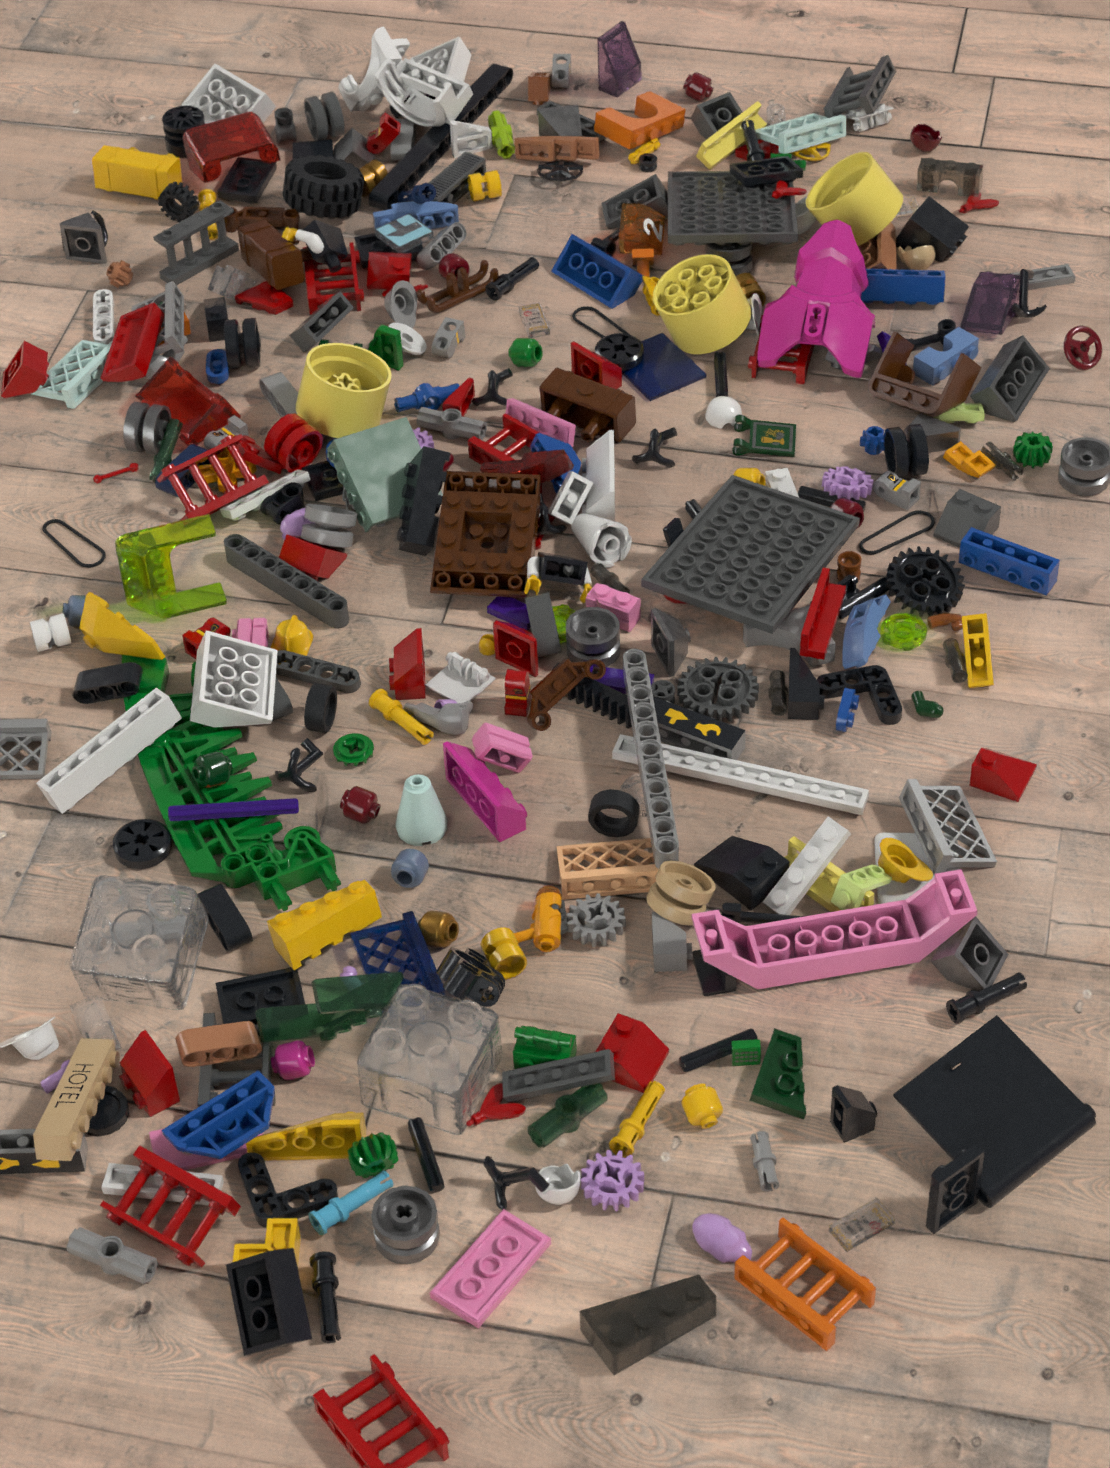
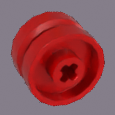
[264,413,323,473]

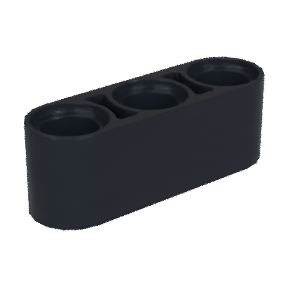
[73,662,143,704]
[196,884,253,952]

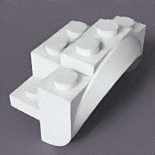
[338,27,410,112]

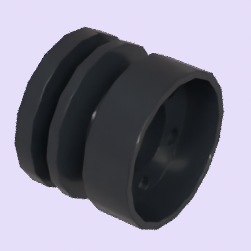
[162,106,208,158]

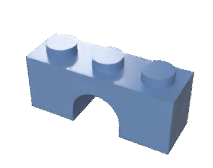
[913,327,979,386]

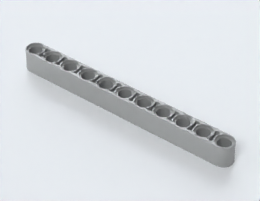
[623,649,679,869]

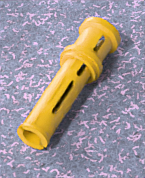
[198,189,218,240]
[368,688,434,745]
[609,1081,665,1158]

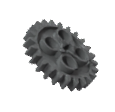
[677,657,759,722]

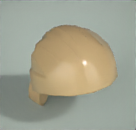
[896,245,935,270]

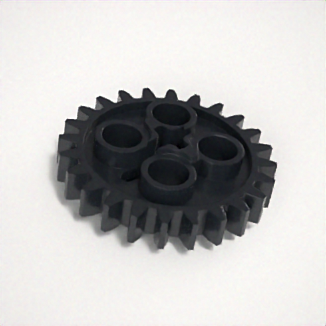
[885,546,965,617]

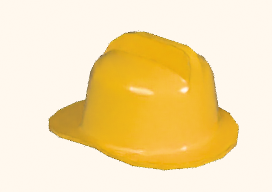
[270,615,313,667]
[878,838,933,883]

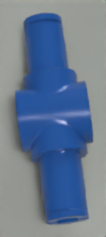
[394,383,459,412]

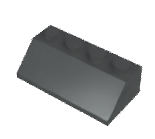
[970,335,1050,422]

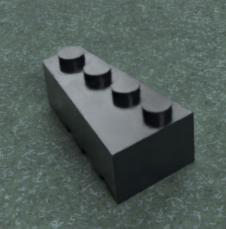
[397,446,451,556]

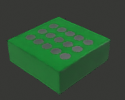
[731,1039,761,1066]

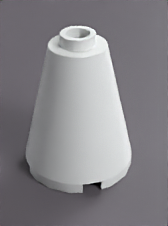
[571,513,632,568]

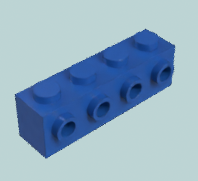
[861,269,946,305]
[958,527,1060,596]

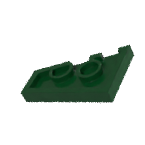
[749,1028,806,1120]

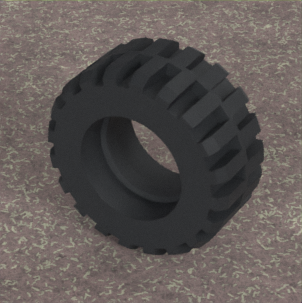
[282,155,364,219]

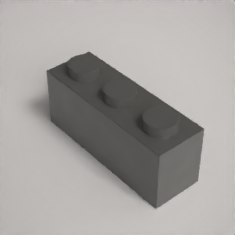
[289,291,354,352]

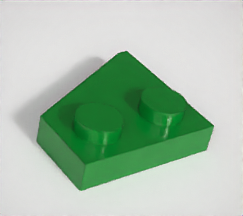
[368,325,404,371]

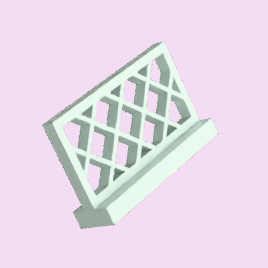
[755,113,846,154]
[31,340,112,409]

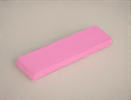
[506,398,576,447]

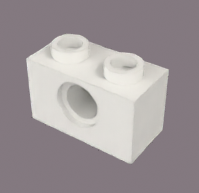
[548,471,594,525]

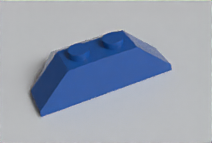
[161,1070,275,1159]

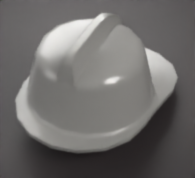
[384,280,417,328]

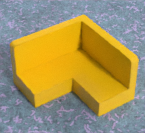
[233,1218,301,1267]

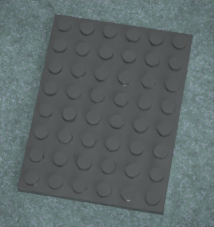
[668,171,798,246]
[641,475,860,634]

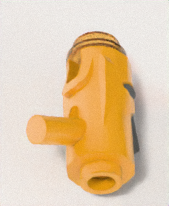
[514,886,568,952]

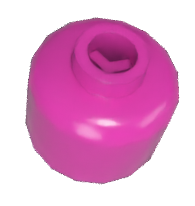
[271,1040,315,1080]

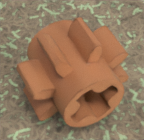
[106,260,133,288]

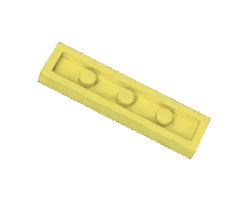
[696,101,767,170]
[785,836,875,912]

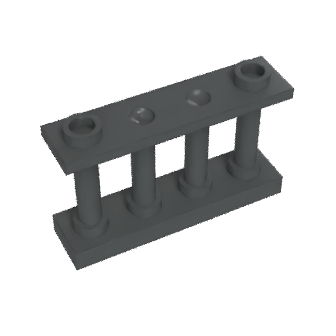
[824,55,896,118]
[153,200,239,286]
[198,1010,278,1107]

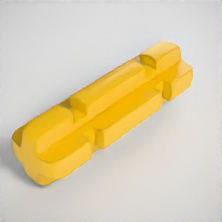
[628,138,661,165]

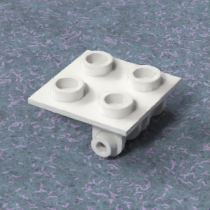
[841,103,893,132]
[425,652,496,703]

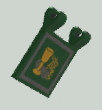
[732,414,796,457]

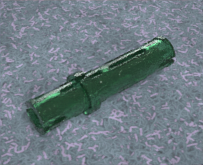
[149,419,183,483]

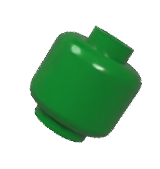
[508,338,543,367]

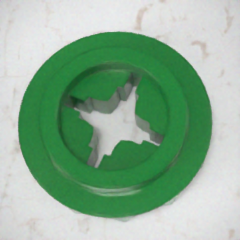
[333,733,374,767]

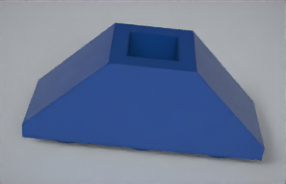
[530,433,582,494]

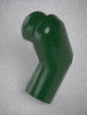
[911,691,944,718]

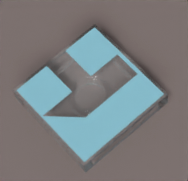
[375,214,434,253]

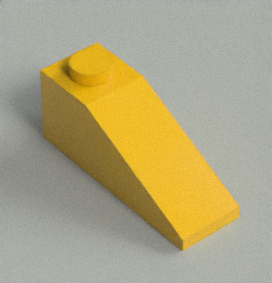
[962,613,994,688]

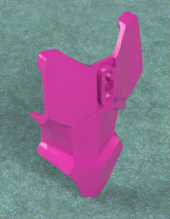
[758,220,876,378]

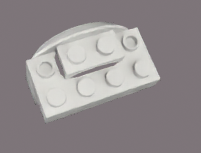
[375,58,473,127]

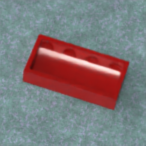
[101,302,165,382]

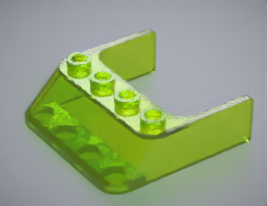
[115,514,227,619]

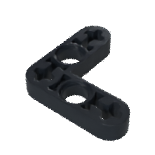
[817,665,902,725]
[238,1152,339,1228]

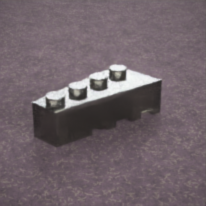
[579,1274,717,1375]

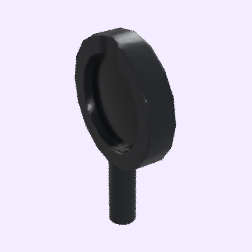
[85,1086,129,1136]

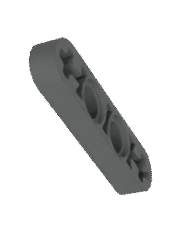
[276,650,361,693]

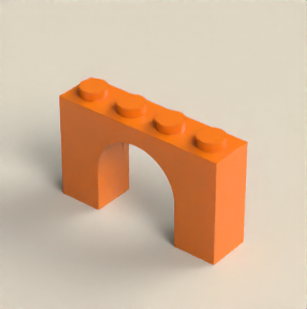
[594,91,686,150]

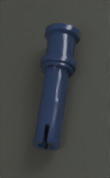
[397,183,436,204]

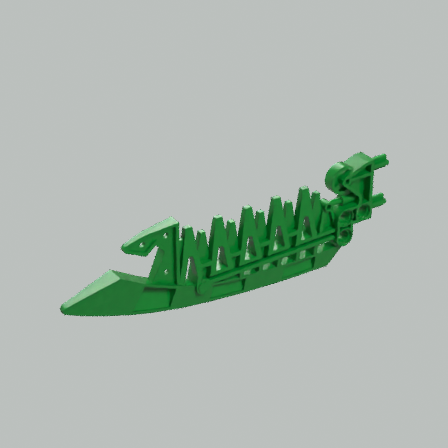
[122,655,341,911]

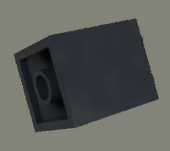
[896,196,969,262]

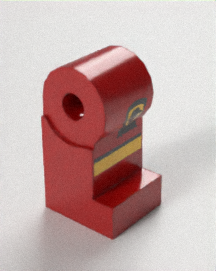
[367,112,401,154]
[182,617,231,659]
[504,669,532,717]

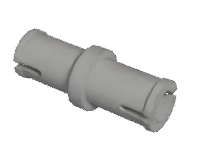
[750,1131,779,1192]

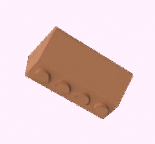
[858,222,896,269]

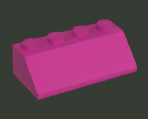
[443,741,527,843]

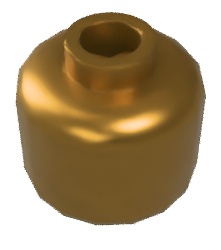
[417,910,459,948]

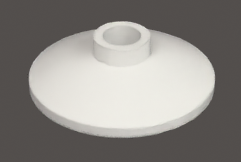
[388,323,427,355]

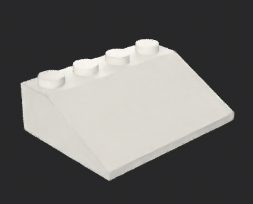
[408,36,471,96]
[181,64,276,141]
[190,630,278,727]

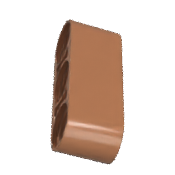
[175,1021,262,1067]

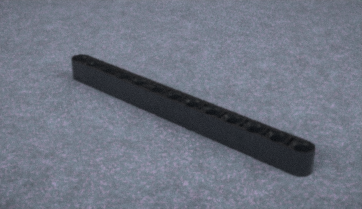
[369,63,513,210]

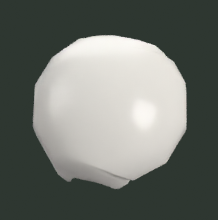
[705,396,742,429]
[535,1164,580,1205]

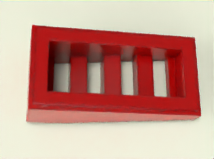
[442,378,475,417]

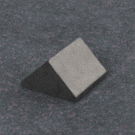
[334,128,375,169]
[60,212,107,264]

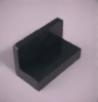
[692,950,736,996]

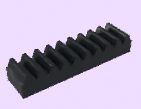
[552,662,632,729]

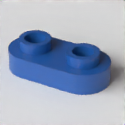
[206,349,229,384]
[836,688,859,732]

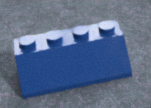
[551,234,644,309]

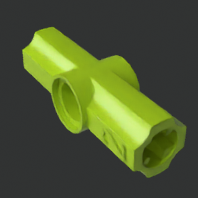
[488,110,515,159]

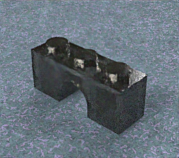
[917,158,983,197]

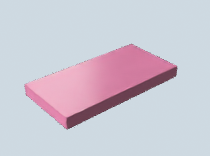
[430,1209,551,1329]

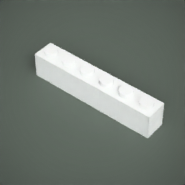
[36,688,182,814]

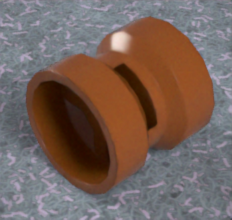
[836,551,862,582]

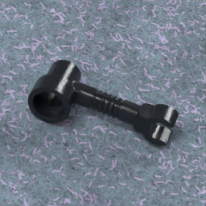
[591,219,636,256]
[906,319,956,351]

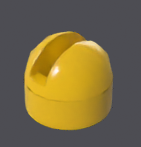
[479,634,495,656]

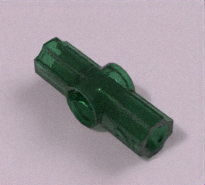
[527,1083,608,1148]

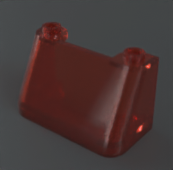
[183,112,281,183]
[135,356,241,446]

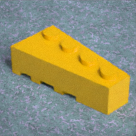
[267,879,382,970]

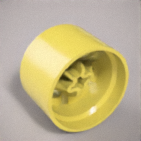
[806,152,903,246]
[653,254,751,354]
[295,343,392,438]

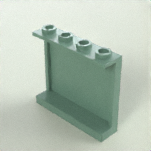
[327,417,443,533]

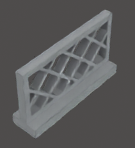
[132,281,184,358]
[0,719,52,780]
[899,779,997,874]

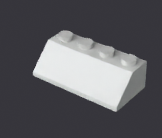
[582,430,615,521]

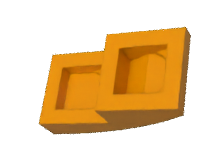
[943,441,996,478]

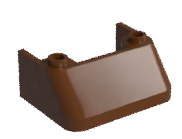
[868,331,982,417]

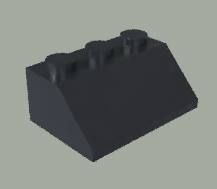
[226,1248,312,1356]

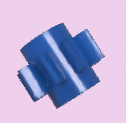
[860,426,884,455]

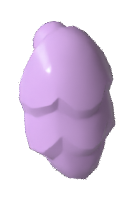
[280,508,314,540]
[692,1213,752,1263]

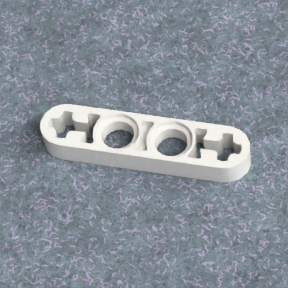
[93,289,114,345]

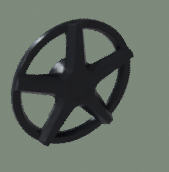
[537,160,583,181]

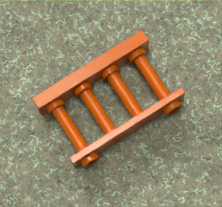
[734,1217,876,1351]

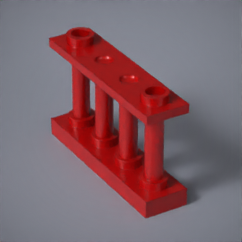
[303,242,365,315]
[748,313,820,384]
[468,413,546,493]
[157,434,269,528]
[100,1145,241,1268]
[313,1354,450,1468]

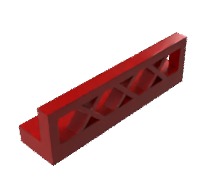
[800,567,846,660]

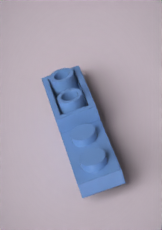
[373,201,459,233]
[842,594,891,669]

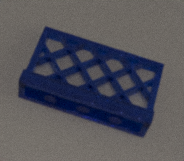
[350,911,446,1019]

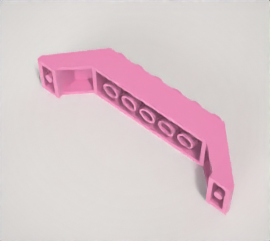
[692,869,977,989]

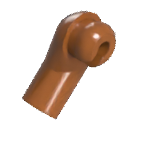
[927,613,963,631]

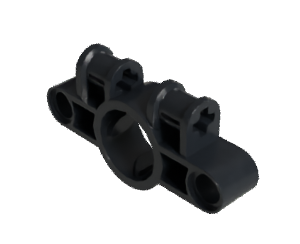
[436,947,505,1007]

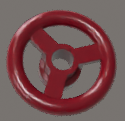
[1063,326,1102,370]

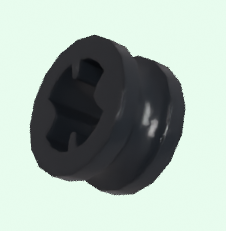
[639,153,657,172]

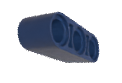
[155,444,211,497]

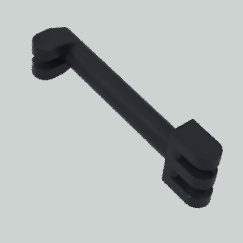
[721,903,805,924]

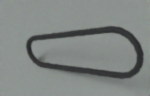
[572,306,630,338]
[859,510,935,555]
[42,519,106,568]

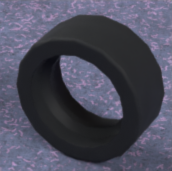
[304,683,337,733]
[588,789,640,838]

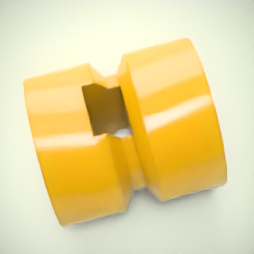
[468,170,502,201]
[480,927,527,980]

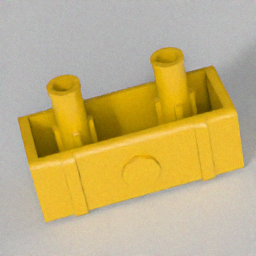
[92,145,182,200]

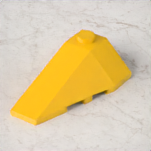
[79,592,165,660]
[246,1112,366,1161]

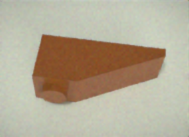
[528,72,552,105]

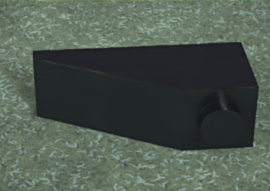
[203,297,228,342]
[788,648,824,720]

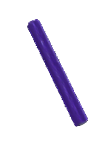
[168,798,299,821]

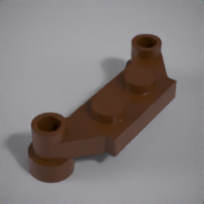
[224,207,300,233]
[527,658,606,731]

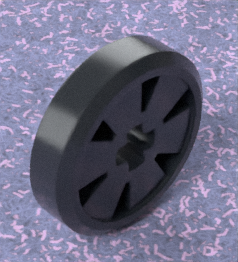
[595,333,644,371]
[113,819,172,869]

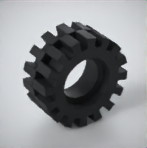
[158,182,199,222]

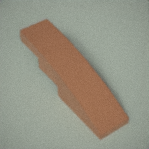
[514,136,600,162]

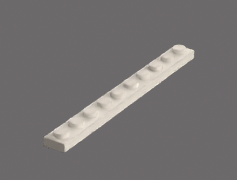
[612,734,869,815]

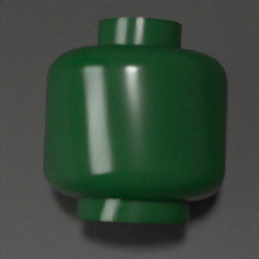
[192,752,233,788]

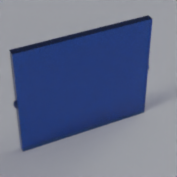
[622,333,706,401]

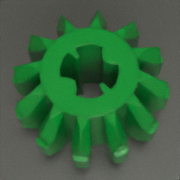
[1013,431,1053,468]
[347,1132,399,1178]

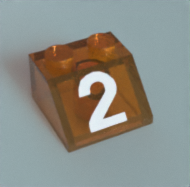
[619,203,665,255]

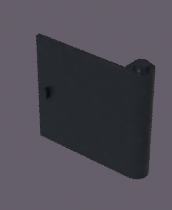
[893,1015,1096,1208]

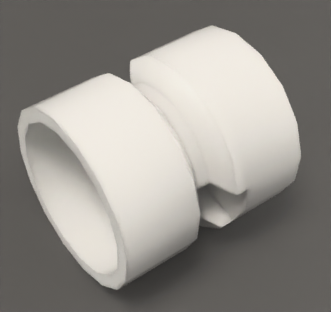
[30,613,71,652]

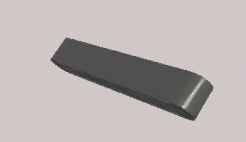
[224,534,349,629]

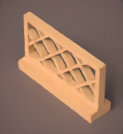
[557,838,659,900]

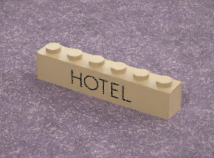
[33,1038,120,1161]

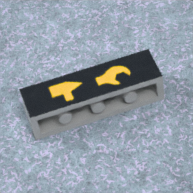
[653,697,746,760]
[0,1129,88,1174]

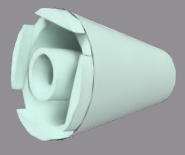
[395,774,448,846]

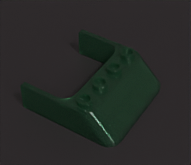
[255,972,404,1043]

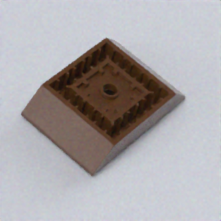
[430,471,541,598]

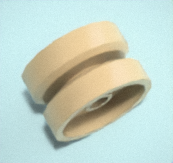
[647,860,716,926]

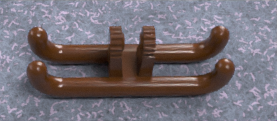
[417,260,499,313]

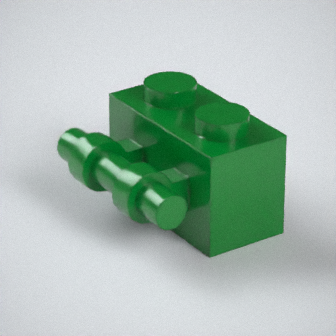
[513,1025,577,1069]

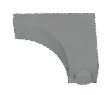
[743,605,836,667]

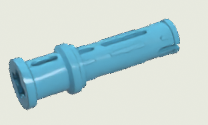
[308,1170,394,1236]

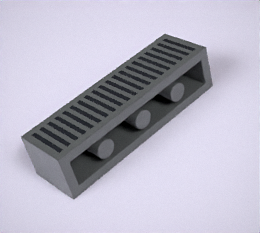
[422,151,486,204]

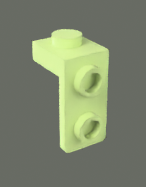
[830,864,892,910]

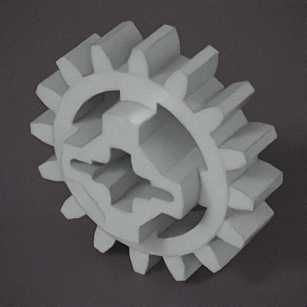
[567,893,626,947]

